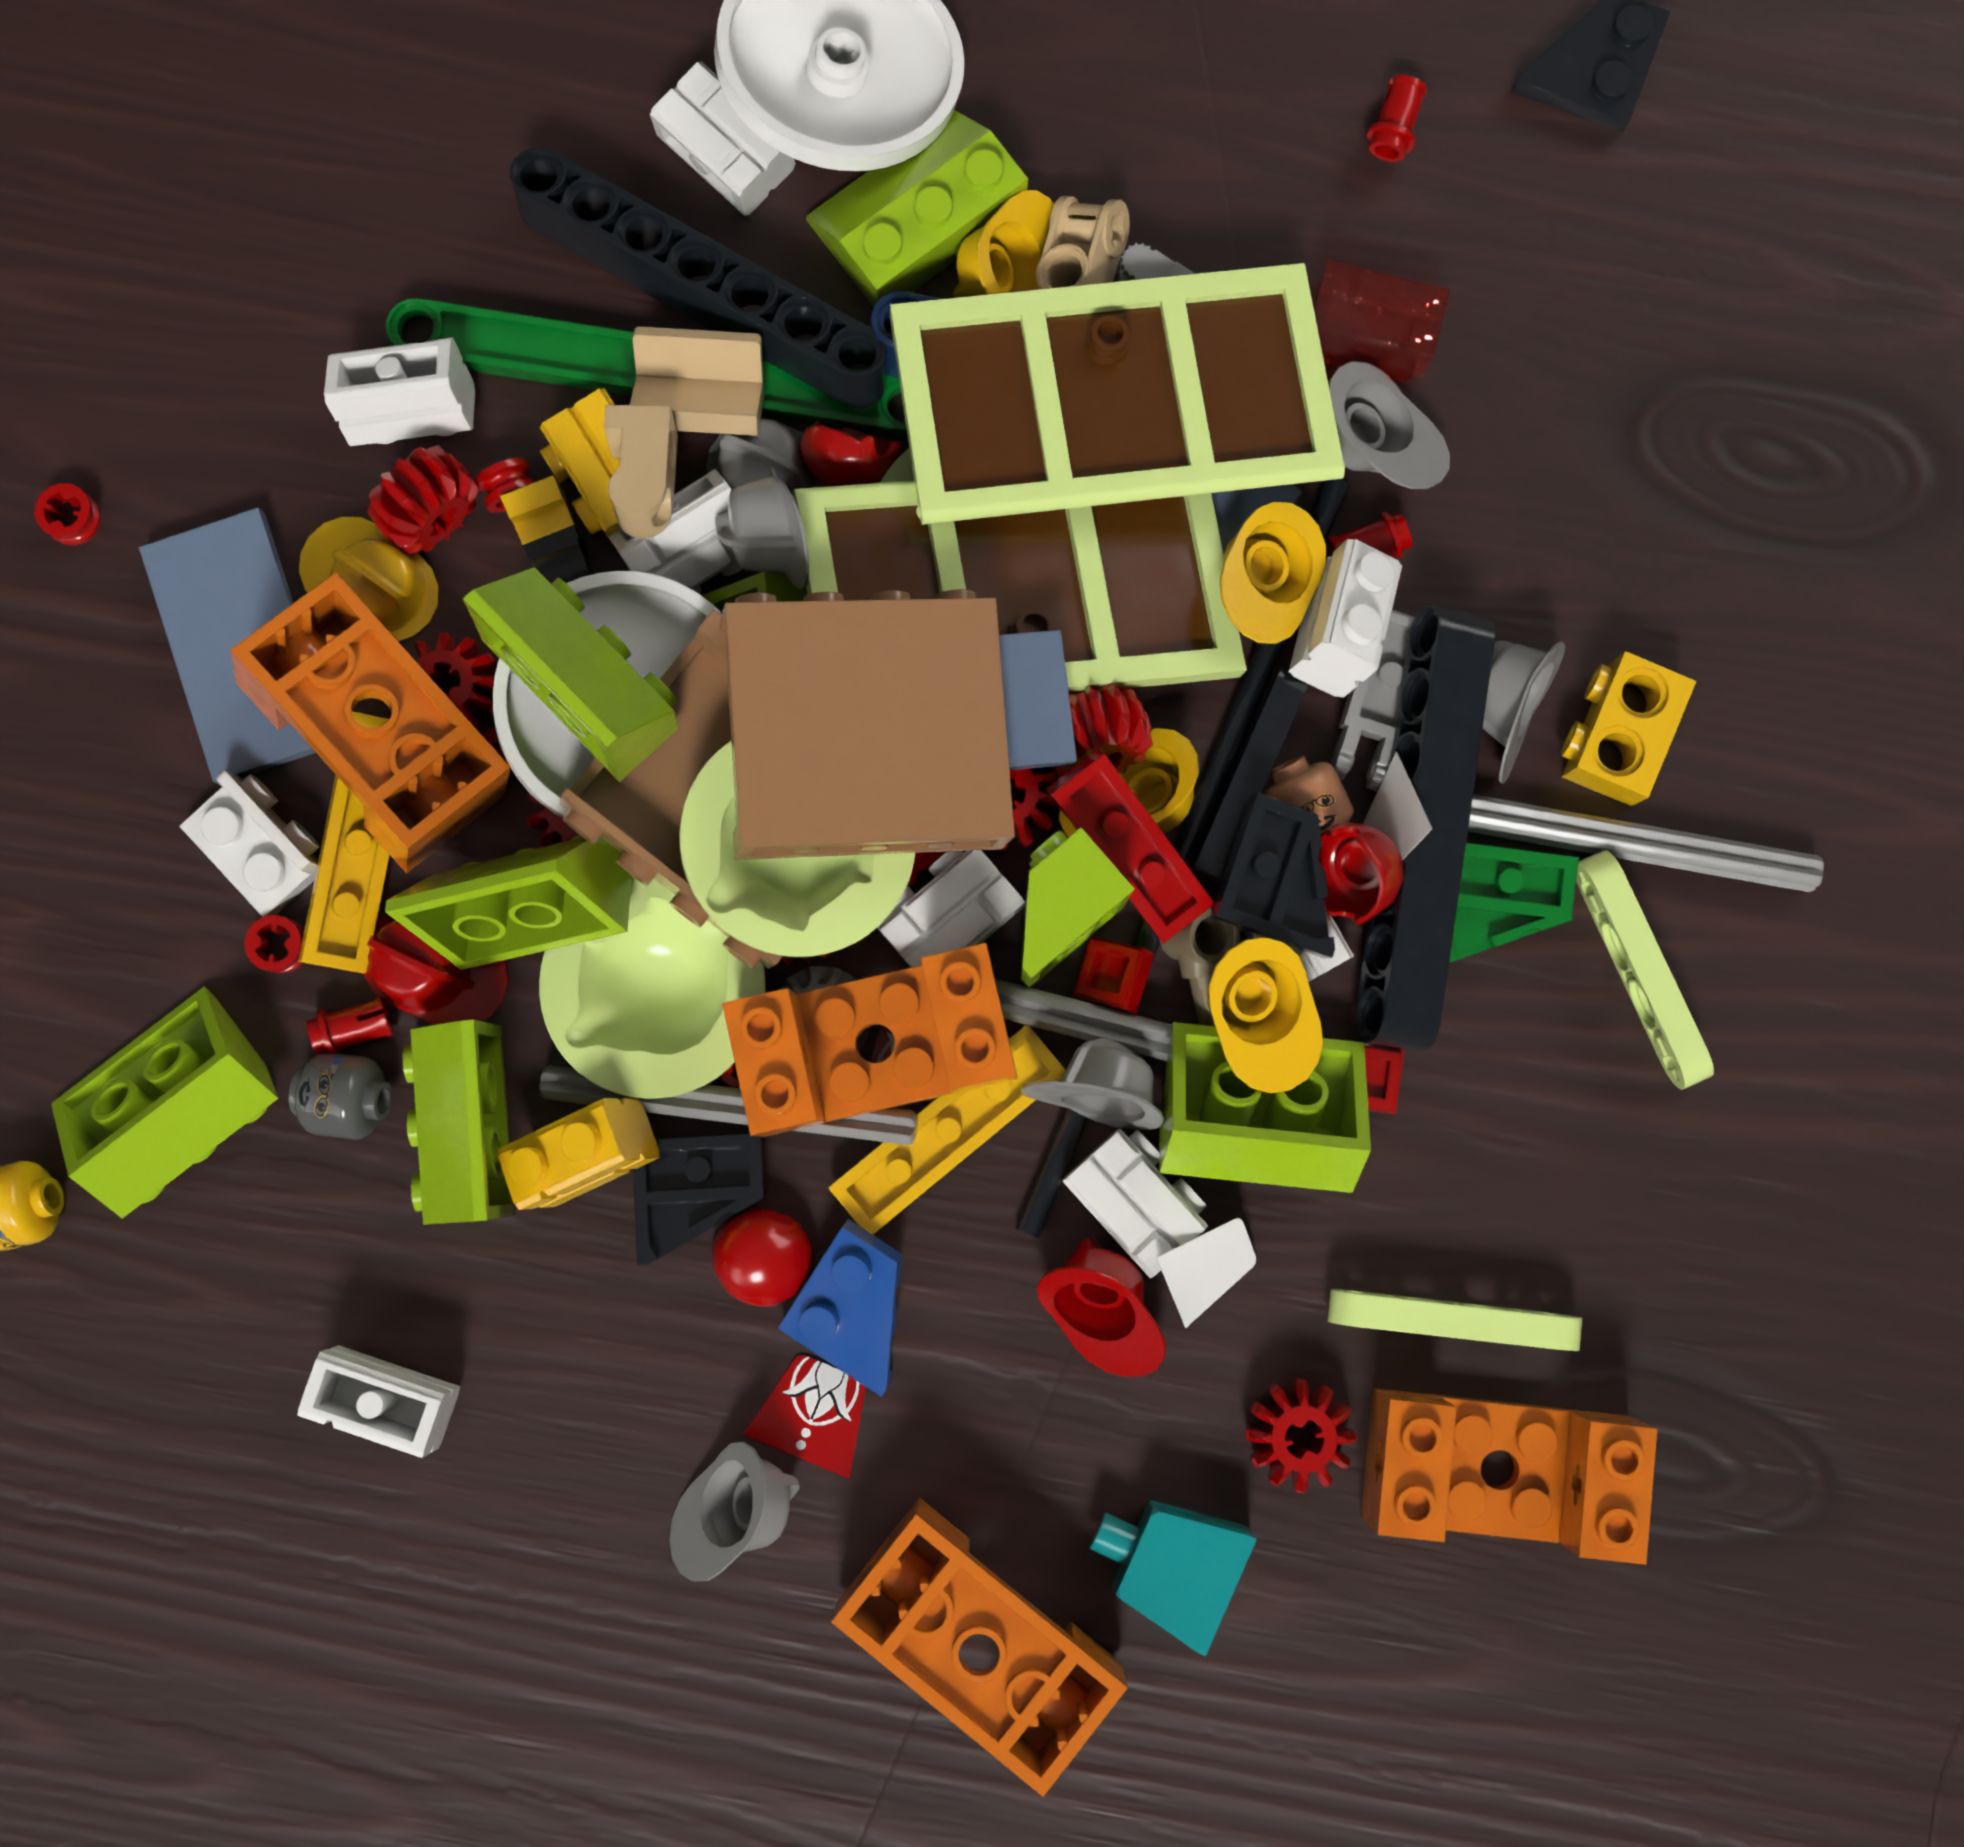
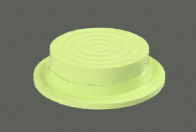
[679,741,915,957]
[539,877,766,1099]

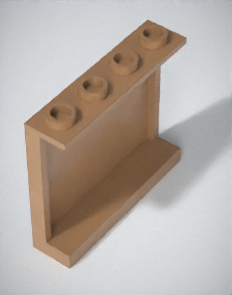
[720,589,1015,860]
[559,609,782,969]

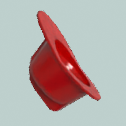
[363,914,509,1025]
[1037,1238,1166,1377]

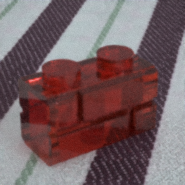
[1313,259,1450,381]

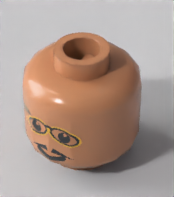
[1262,755,1354,835]

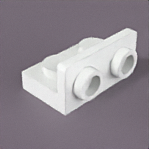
[179,770,320,917]

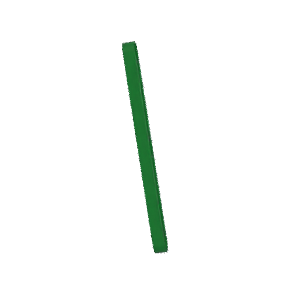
[386,299,908,439]

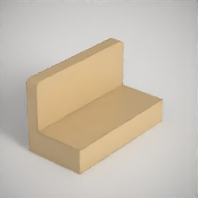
[630,327,765,436]

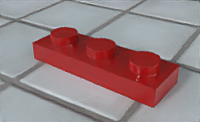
[1046,749,1214,944]

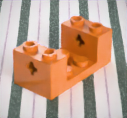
[230,573,511,874]
[722,943,1018,1137]
[1360,1388,1657,1565]
[831,1498,1128,1797]

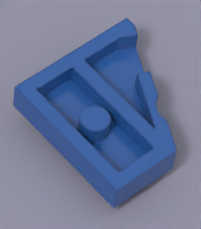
[778,1219,902,1397]

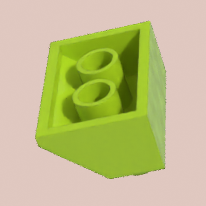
[806,110,1028,308]
[463,567,679,782]
[1020,828,1135,988]
[385,835,632,970]
[51,986,279,1219]
[403,1019,515,1225]
[1159,1022,1371,1193]

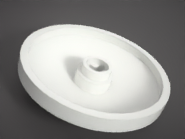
[714,0,964,171]
[493,571,722,818]

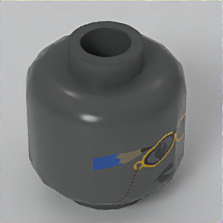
[289,1053,393,1140]

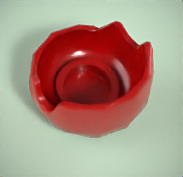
[800,421,902,487]
[1319,822,1404,925]
[711,1206,812,1307]

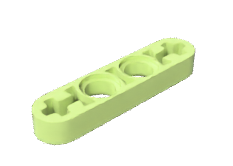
[1576,850,1714,1090]
[1327,1289,1582,1351]

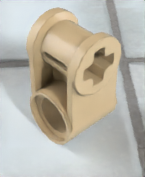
[1036,196,1130,289]

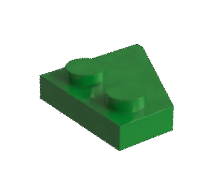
[1449,843,1579,963]

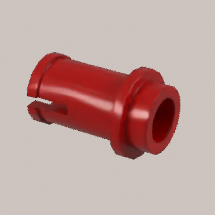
[1367,74,1427,162]
[1327,511,1412,559]
[306,996,395,1055]

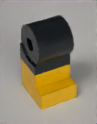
[500,476,594,583]

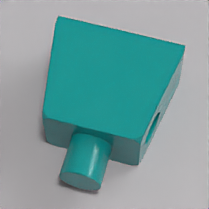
[1089,1500,1257,1656]

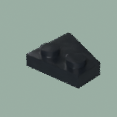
[1512,0,1671,133]
[1210,792,1335,959]
[633,1134,766,1266]

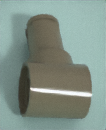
[1159,907,1240,1026]

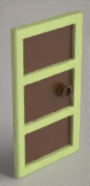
[890,263,1345,525]
[792,480,1247,694]

